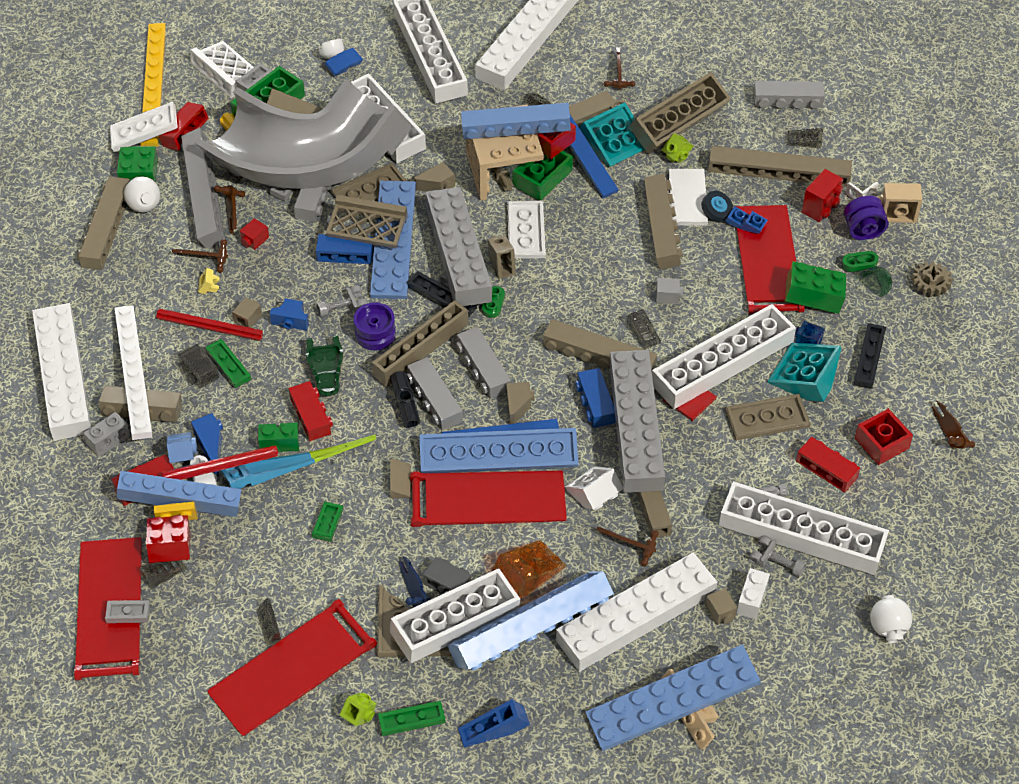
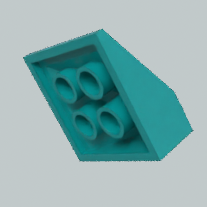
[579,102,645,167]
[767,343,842,402]

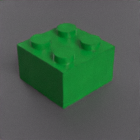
[117,146,158,183]

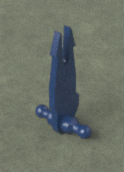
[399,556,431,607]

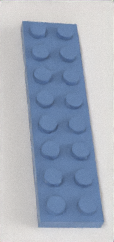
[370,181,416,299]
[420,428,578,473]
[586,644,761,751]

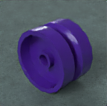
[843,195,889,240]
[354,302,396,351]

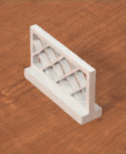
[190,41,254,98]

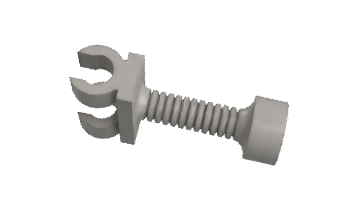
[316,286,367,317]
[749,536,807,577]

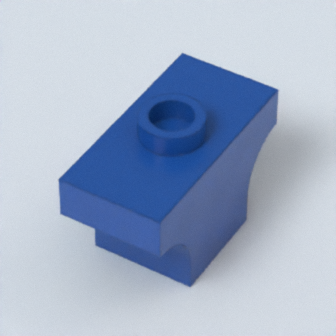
[270,298,309,331]

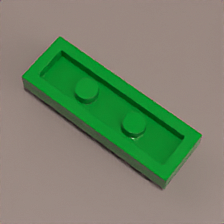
[205,339,252,388]
[378,700,446,736]

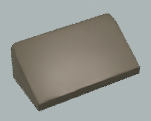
[390,459,411,498]

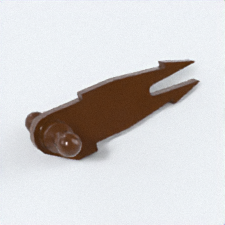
[604,47,636,90]
[214,185,245,234]
[172,239,228,273]
[932,401,975,449]
[596,526,659,567]

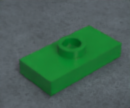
[312,501,344,542]

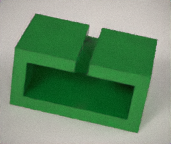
[258,422,299,452]

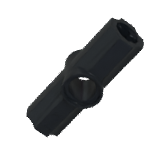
[390,371,420,428]

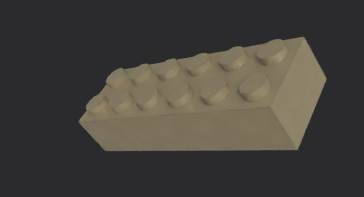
[629,72,731,154]

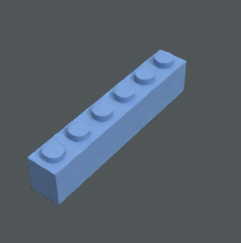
[461,103,571,139]
[117,471,241,517]

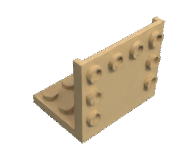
[466,105,543,201]

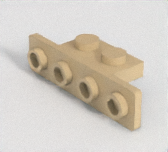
[660,669,719,750]

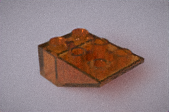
[491,540,567,598]

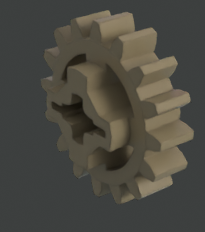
[911,261,953,297]

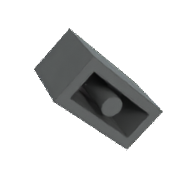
[423,557,471,594]

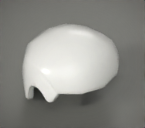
[318,39,344,59]

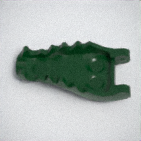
[306,335,343,396]

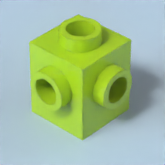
[662,133,693,162]
[340,692,377,727]

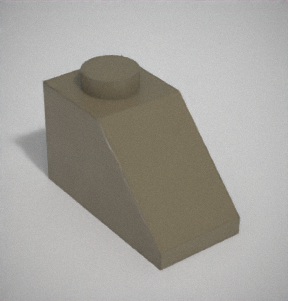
[414,162,456,192]
[506,382,535,424]

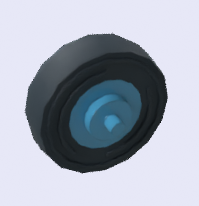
[701,190,733,222]

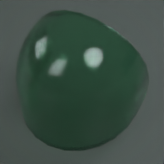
[862,266,892,297]

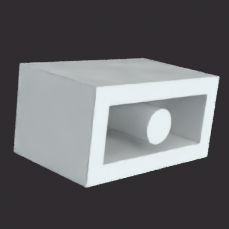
[737,568,770,620]

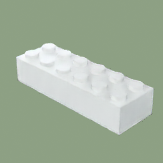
[351,74,426,163]
[390,568,520,664]

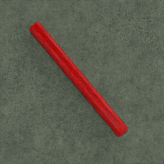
[156,309,263,341]
[162,445,278,480]

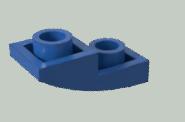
[325,48,363,76]
[725,206,768,234]

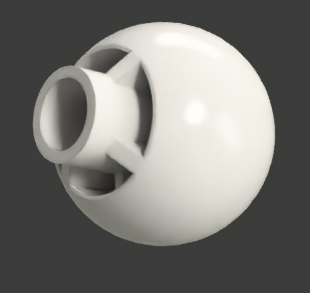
[124,177,160,212]
[870,595,913,643]

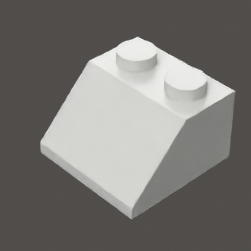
[564,466,623,510]

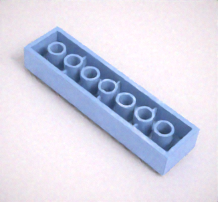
[447,571,614,671]

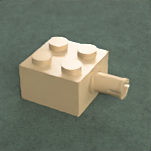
[876,183,922,223]

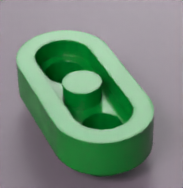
[842,251,879,272]
[482,286,505,318]

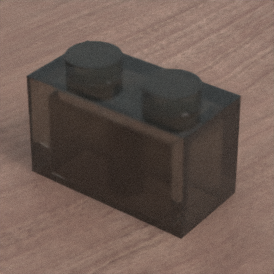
[178,344,219,389]

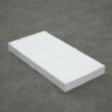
[110,102,178,152]
[669,169,708,225]
[508,201,546,259]

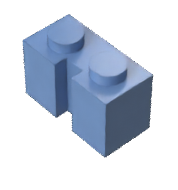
[167,432,197,463]

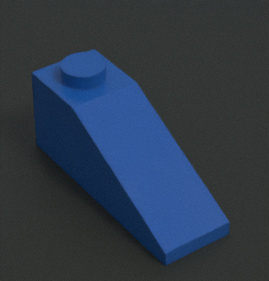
[191,413,223,475]
[458,699,530,747]

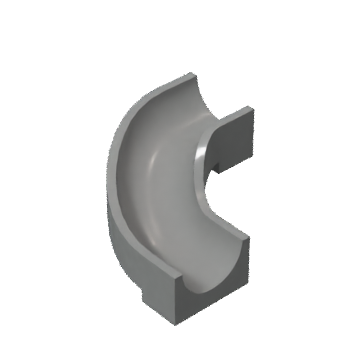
[195,79,412,189]

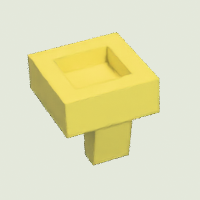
[198,268,219,294]

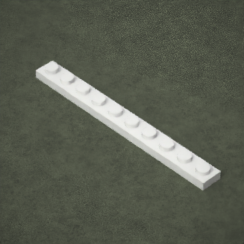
[115,306,152,440]

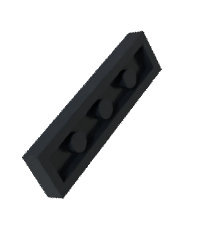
[407,271,477,318]
[853,323,886,389]

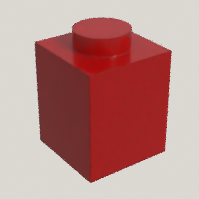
[240,218,269,250]

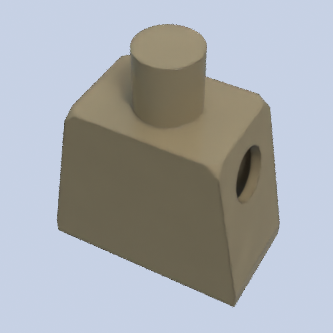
[488,235,516,279]

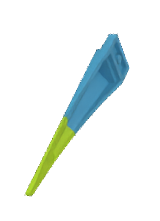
[221,435,376,489]

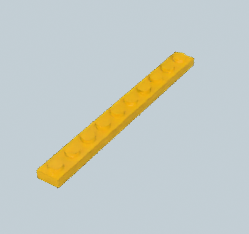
[140,23,166,147]

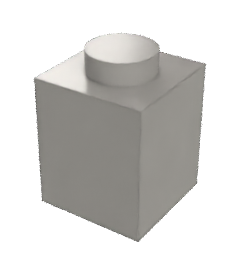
[656,278,683,304]

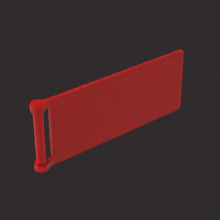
[735,205,805,314]
[410,470,567,527]
[74,537,142,681]
[207,599,378,736]

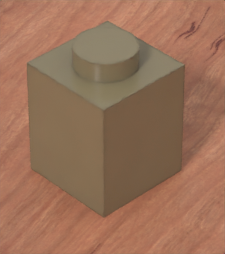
[232,297,262,328]
[706,588,737,625]

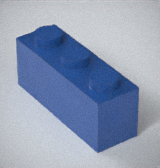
[316,234,374,264]
[575,368,616,428]

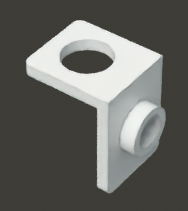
[846,182,879,200]

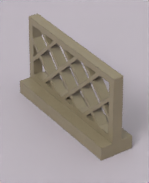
[326,195,408,249]

